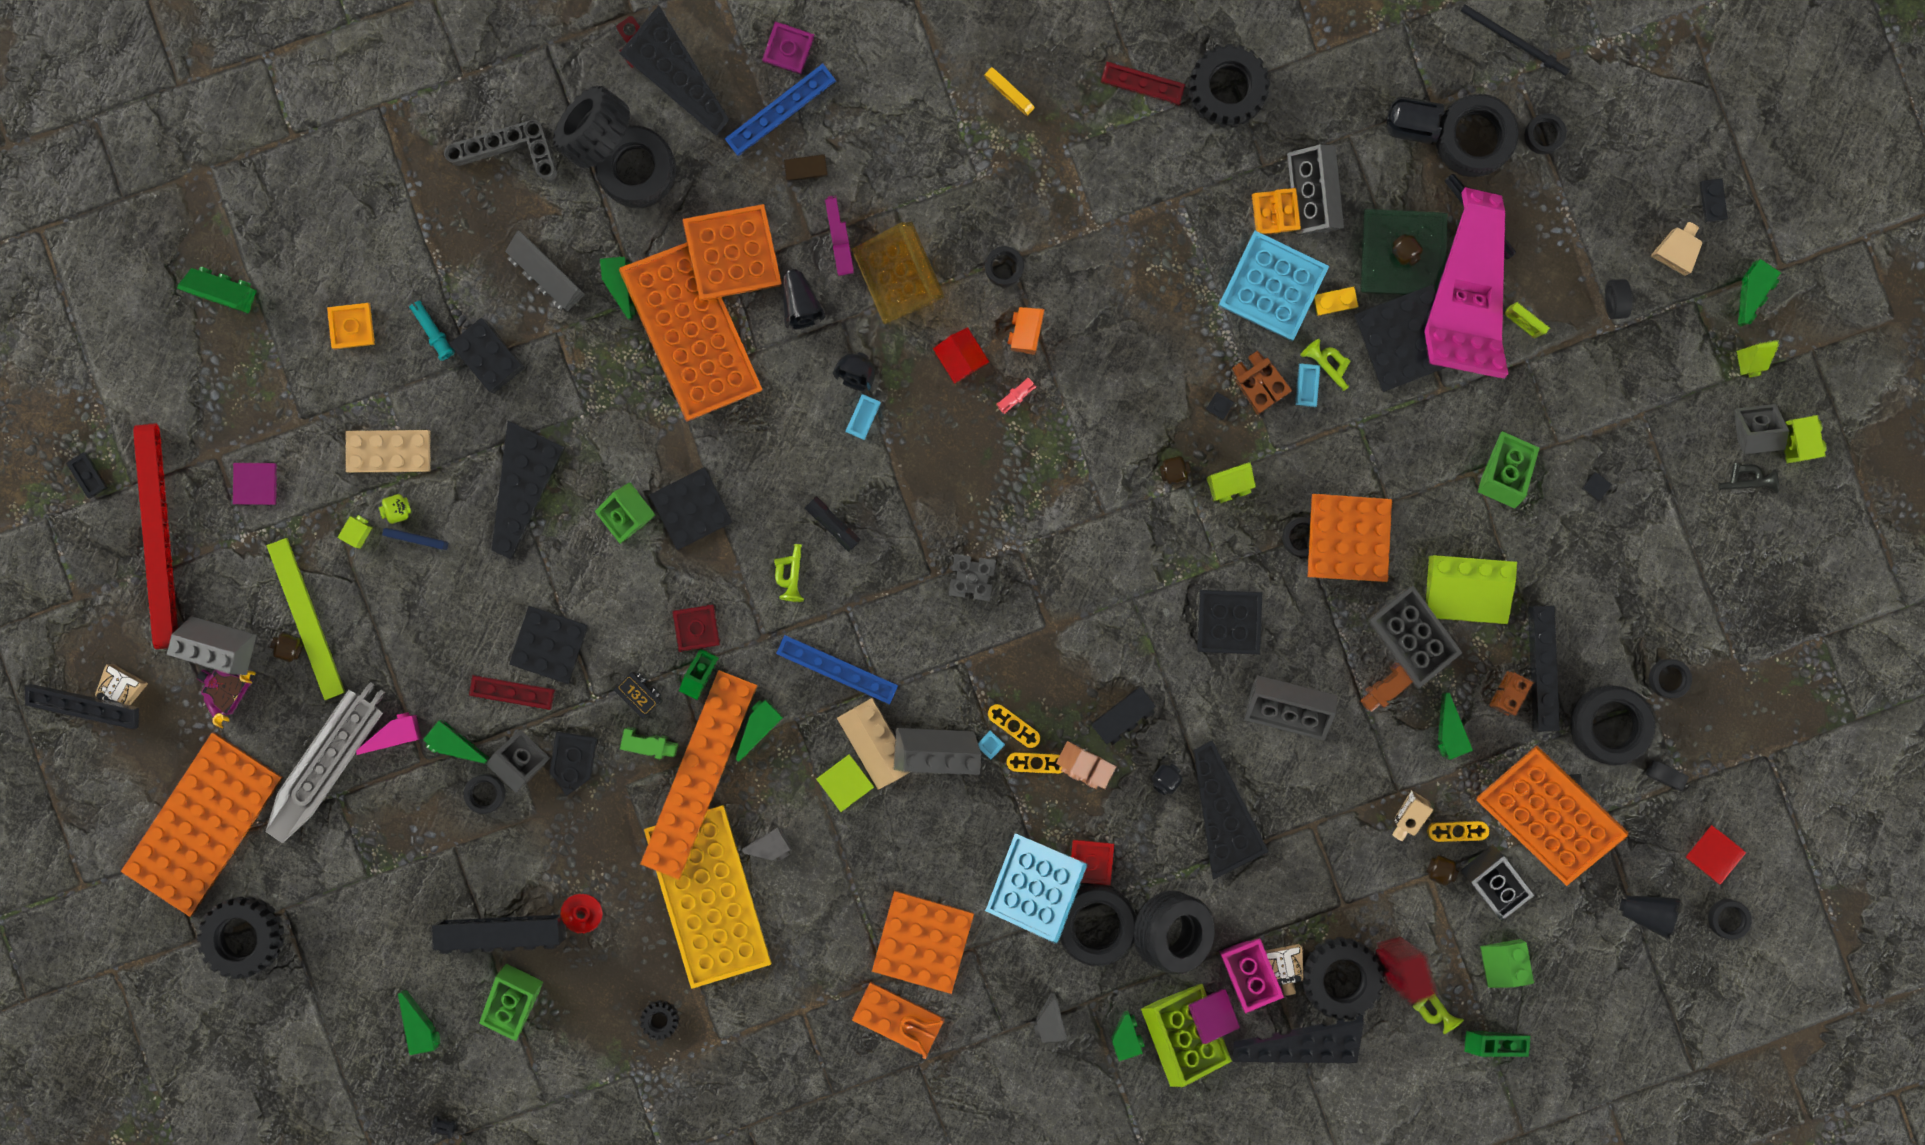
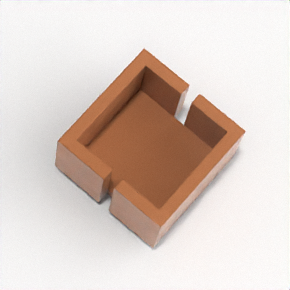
[1056,741,1116,789]

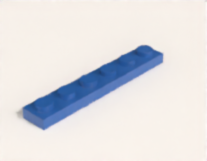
[725,64,836,156]
[776,635,898,704]

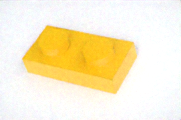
[1313,287,1358,316]

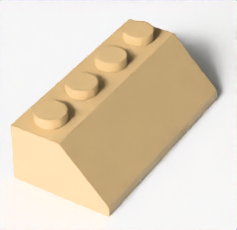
[837,697,910,790]

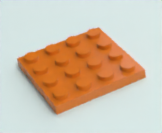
[682,204,782,301]
[1307,494,1392,582]
[872,890,974,994]

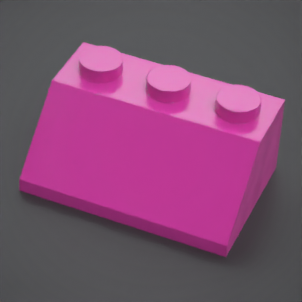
[1219,938,1284,1013]

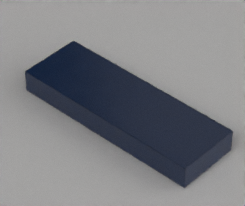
[382,528,449,550]

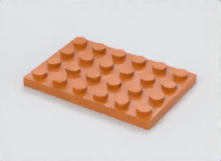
[1476,745,1628,886]

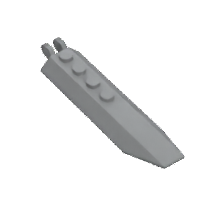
[265,682,385,843]

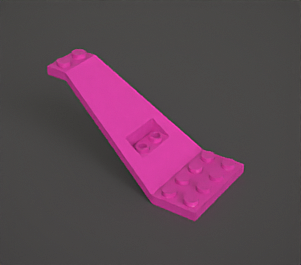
[1425,187,1508,379]

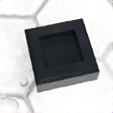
[1582,472,1612,501]

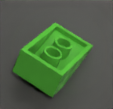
[1478,431,1539,508]
[479,964,543,1041]

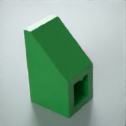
[1111,1011,1145,1061]

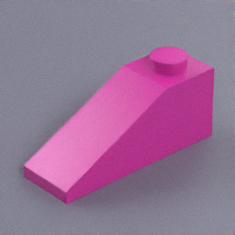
[356,712,422,755]

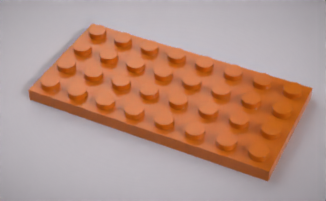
[619,242,763,422]
[121,732,283,917]

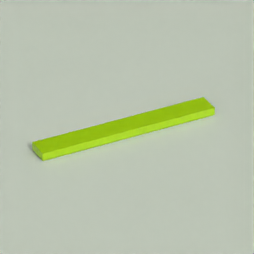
[266,538,346,700]

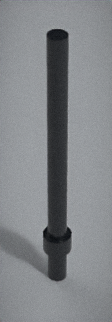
[1460,4,1570,76]

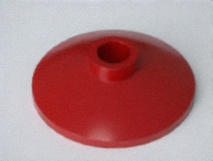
[560,894,603,933]

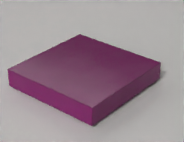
[762,22,814,75]
[233,463,277,505]
[1188,989,1240,1044]

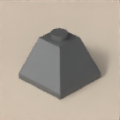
[1034,992,1067,1043]

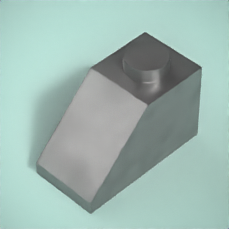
[742,827,792,861]

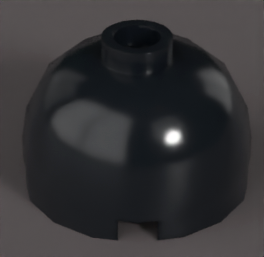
[833,352,876,391]

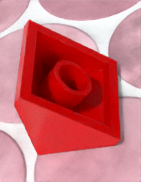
[933,327,990,384]

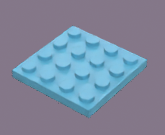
[1218,231,1329,341]
[985,833,1087,943]

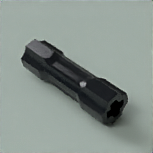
[805,496,861,552]

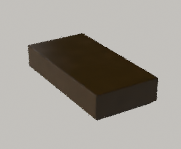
[784,154,828,181]

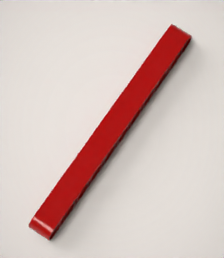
[133,423,178,650]

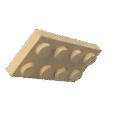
[346,430,431,473]

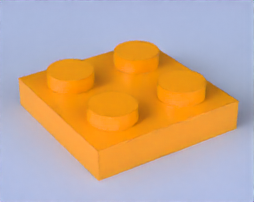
[327,303,375,349]

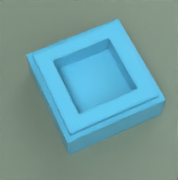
[978,730,1005,759]

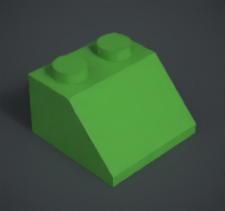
[595,482,655,544]
[1480,939,1534,988]

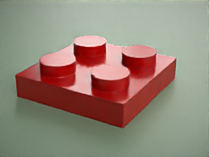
[1071,839,1114,885]

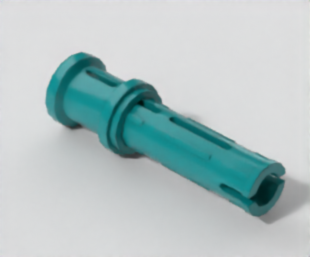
[409,300,456,361]

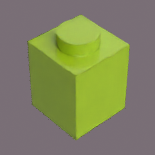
[338,515,373,548]

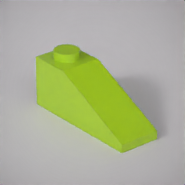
[1737,341,1779,378]

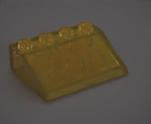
[852,222,945,324]

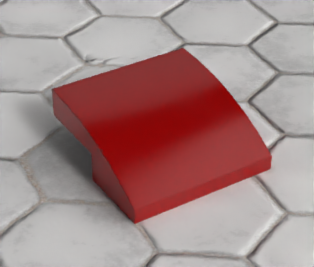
[1685,825,1746,885]

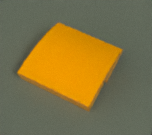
[1252,188,1301,235]

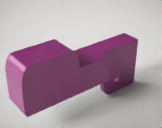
[825,195,854,276]

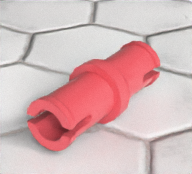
[996,378,1036,414]

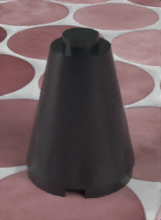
[783,269,825,330]
[1619,895,1680,939]

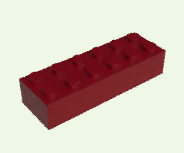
[1375,936,1436,1003]

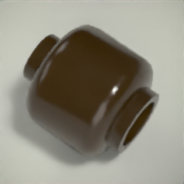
[1392,234,1423,266]
[1160,456,1191,485]
[270,632,303,662]
[1426,855,1459,886]

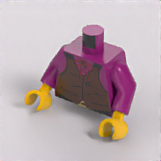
[197,669,256,728]

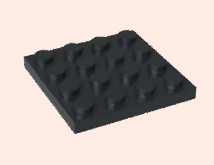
[1354,284,1447,392]

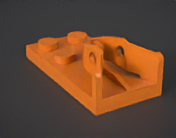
[852,982,945,1059]

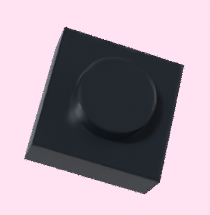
[1205,392,1234,421]

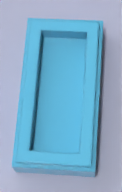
[1295,364,1320,407]
[845,394,881,440]

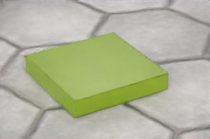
[1503,302,1550,338]
[816,754,874,812]

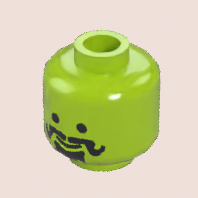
[379,494,411,524]

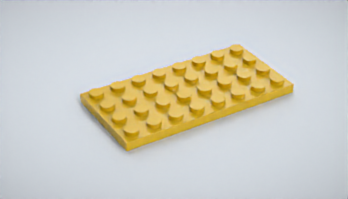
[644,805,772,989]

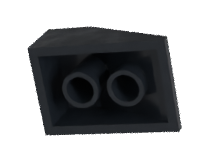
[1460,845,1534,921]

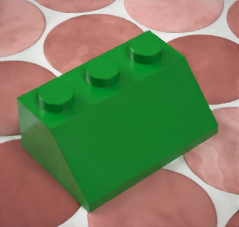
[177,267,257,314]

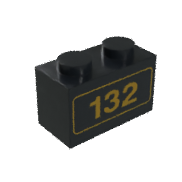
[614,672,663,719]

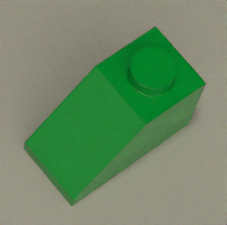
[679,649,719,700]

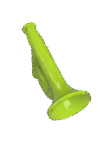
[1300,339,1351,391]
[774,544,804,602]
[1412,996,1464,1034]

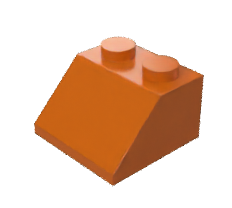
[1008,307,1044,355]

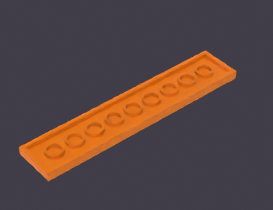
[640,670,758,880]

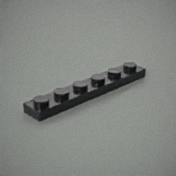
[25,684,139,729]

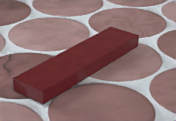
[1100,61,1186,105]
[469,675,555,710]

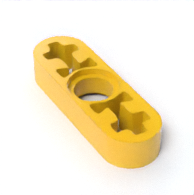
[984,67,1035,116]
[988,704,1040,748]
[1007,752,1062,774]
[1427,821,1489,842]

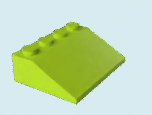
[1426,555,1517,624]
[1141,984,1232,1087]

